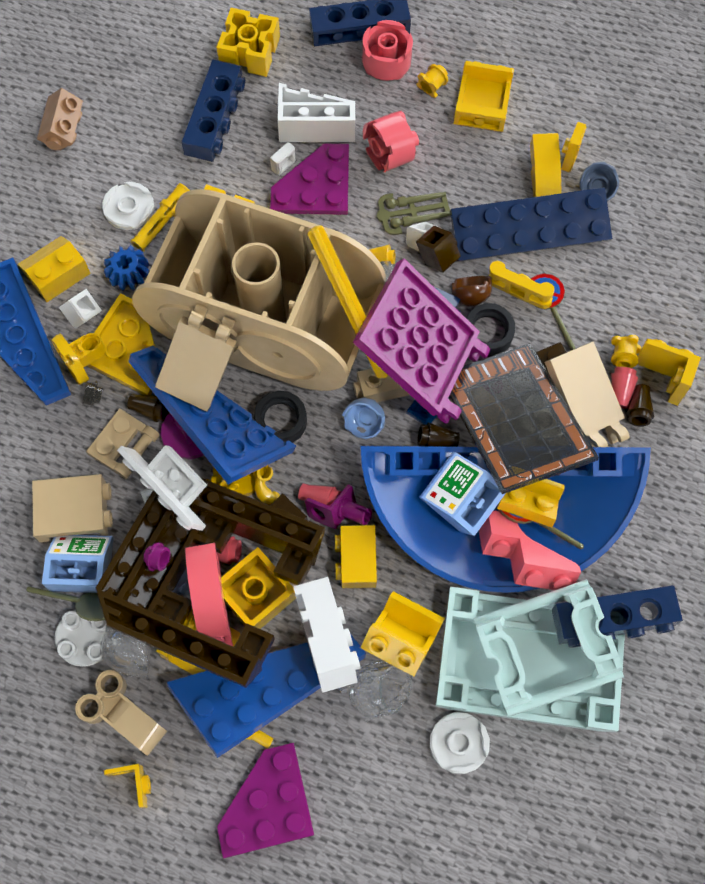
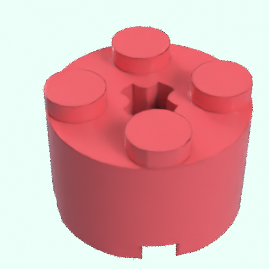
[362,20,413,81]
[363,111,419,172]

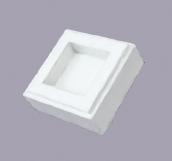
[270,142,296,176]

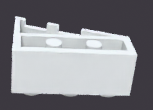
[278,83,355,142]
[293,577,361,693]

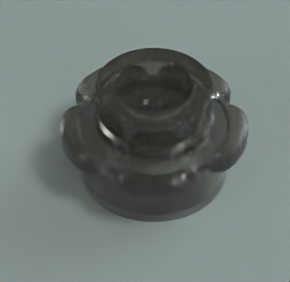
[82,381,102,408]

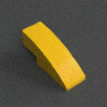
[530,133,562,197]

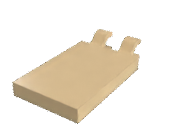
[155,303,237,411]
[545,341,630,447]

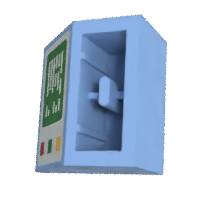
[419,452,508,536]
[42,535,114,593]

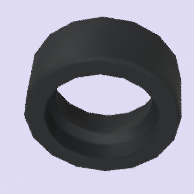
[466,303,515,357]
[254,390,307,443]

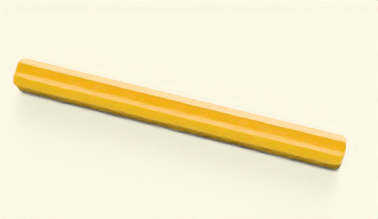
[307,225,388,378]

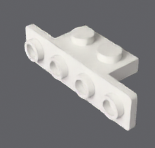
[117,445,207,531]

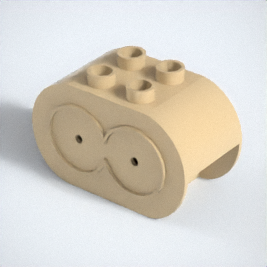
[132,189,386,391]

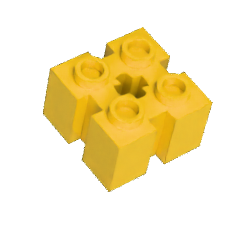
[216,7,280,77]

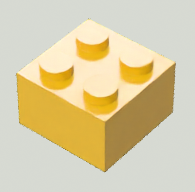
[221,547,296,629]

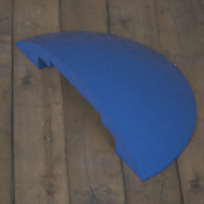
[360,446,651,593]

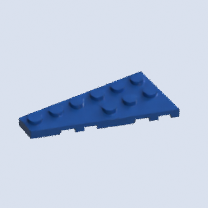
[0,258,72,405]
[128,345,296,484]
[167,633,366,758]

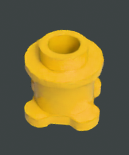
[416,64,448,99]
[611,335,641,368]

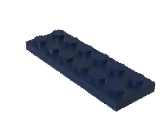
[450,187,613,262]

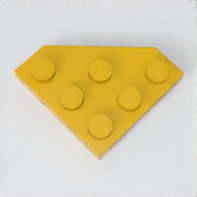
[85,293,155,395]

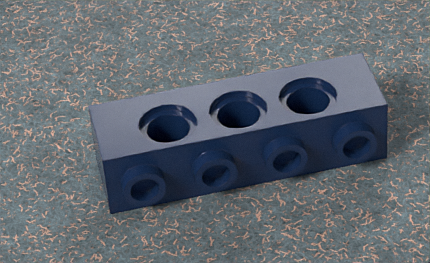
[309,0,411,47]
[181,59,246,162]
[552,585,683,648]

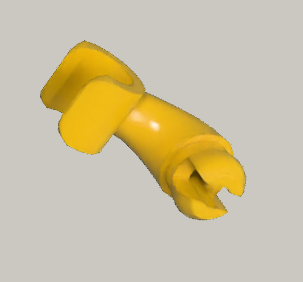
[253,466,280,505]

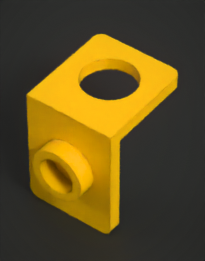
[104,764,151,809]

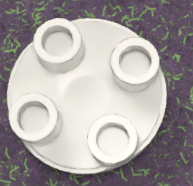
[55,609,114,667]

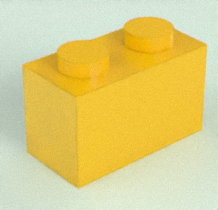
[335,525,377,588]

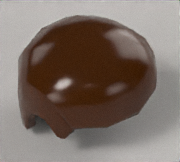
[451,276,492,306]

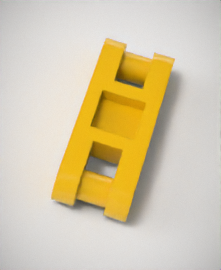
[489,261,554,309]

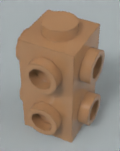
[37,88,83,150]

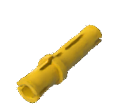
[130,183,190,252]

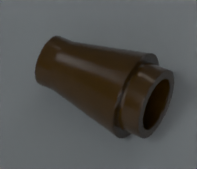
[626,384,654,427]
[127,394,170,423]
[417,422,460,447]

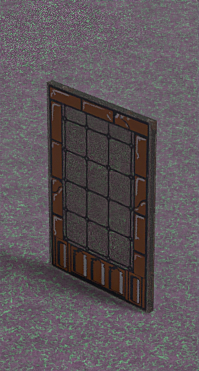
[449,343,599,494]

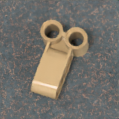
[75,670,167,756]

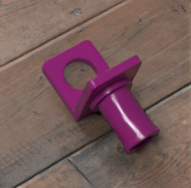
[305,484,372,529]

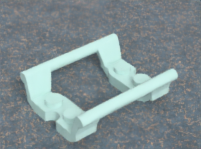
[474,579,624,717]

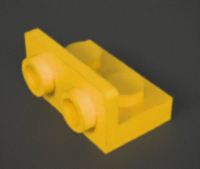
[497,467,565,528]

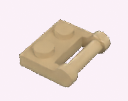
[86,408,160,479]

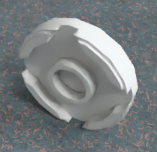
[102,182,155,230]
[430,712,490,774]

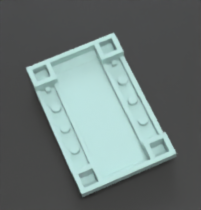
[436,586,625,732]

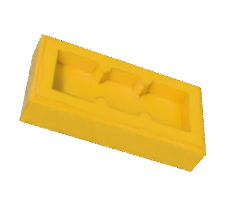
[561,122,587,172]

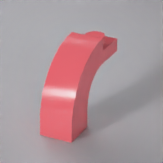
[185,543,233,646]

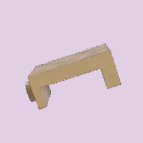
[32,474,113,542]

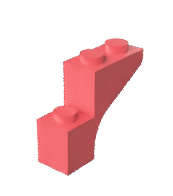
[479,510,581,590]

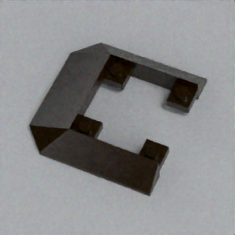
[96,477,325,688]

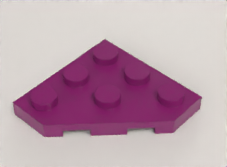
[270,144,349,215]
[217,742,314,859]

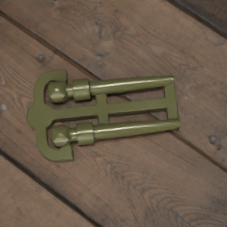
[377,192,450,235]

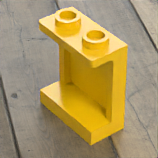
[454,61,514,132]
[360,591,445,677]

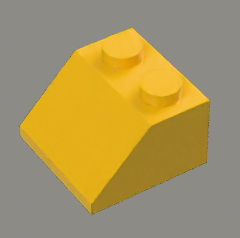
[17,236,91,303]

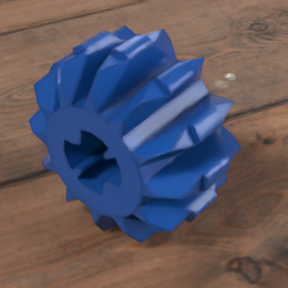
[104,245,149,291]

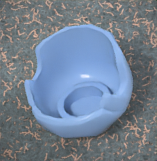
[342,397,385,439]

